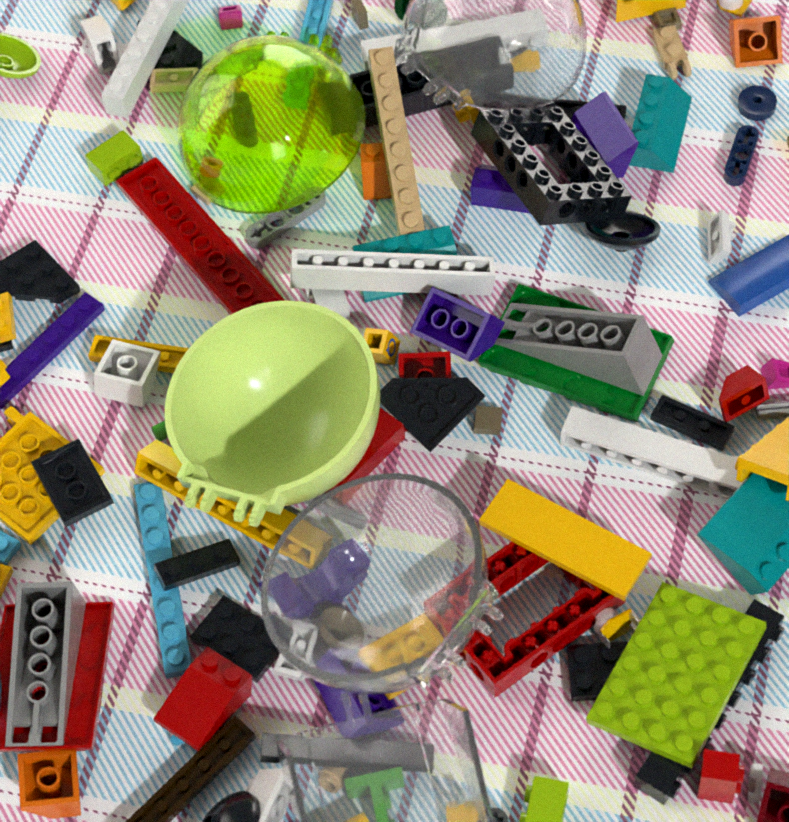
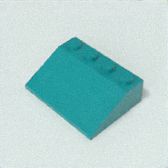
[696,472,789,595]

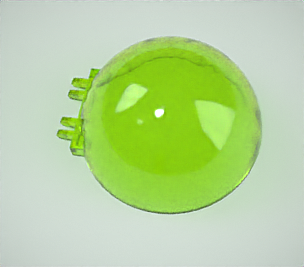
[177,31,365,214]

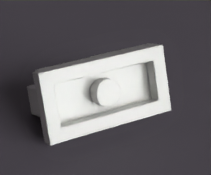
[707,209,736,265]

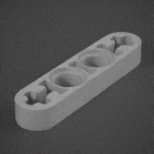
[246,185,326,249]

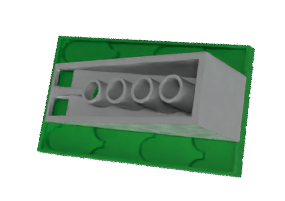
[478,284,674,422]

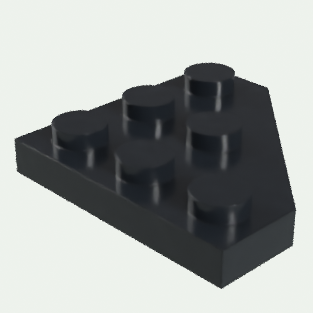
[138,20,204,78]
[0,240,80,304]
[380,377,486,453]

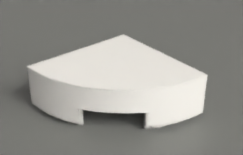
[747,763,763,803]

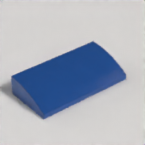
[708,235,789,317]

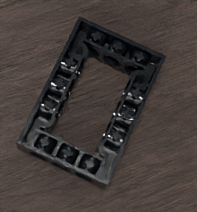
[471,106,632,226]

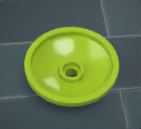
[0,33,41,79]

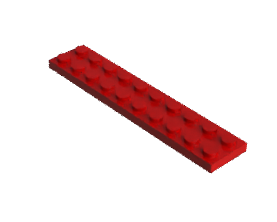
[116,157,285,315]

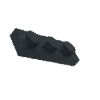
[650,395,735,452]
[154,539,240,591]

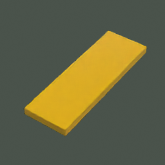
[479,479,652,601]

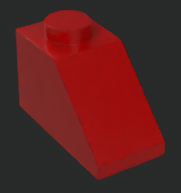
[719,365,770,422]

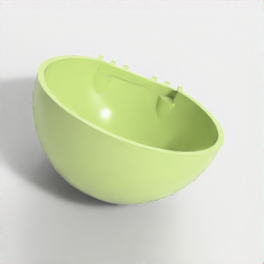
[164,300,380,527]

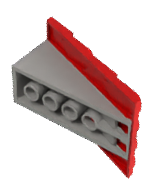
[0,581,115,752]

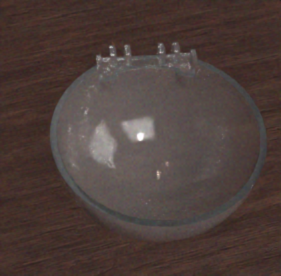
[394,0,587,111]
[261,473,504,695]

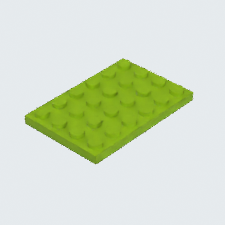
[586,582,767,769]

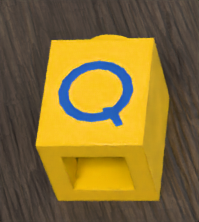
[363,328,401,365]

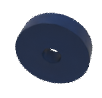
[738,85,777,121]

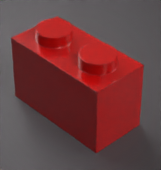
[697,749,745,804]

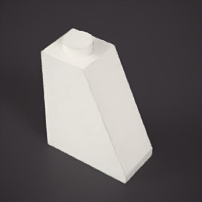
[80,14,119,74]

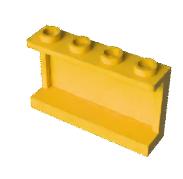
[735,417,789,501]

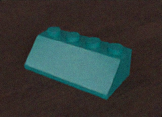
[629,74,692,173]
[352,225,457,303]

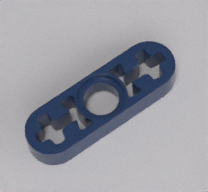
[724,125,759,186]

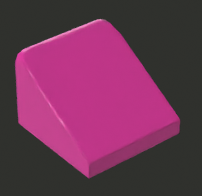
[219,5,243,30]
[761,358,789,389]

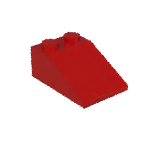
[398,351,454,432]
[154,647,252,751]

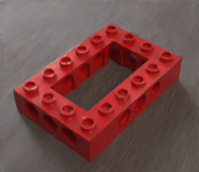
[425,541,626,698]

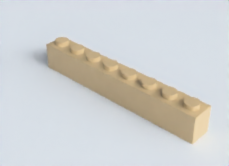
[368,46,425,236]

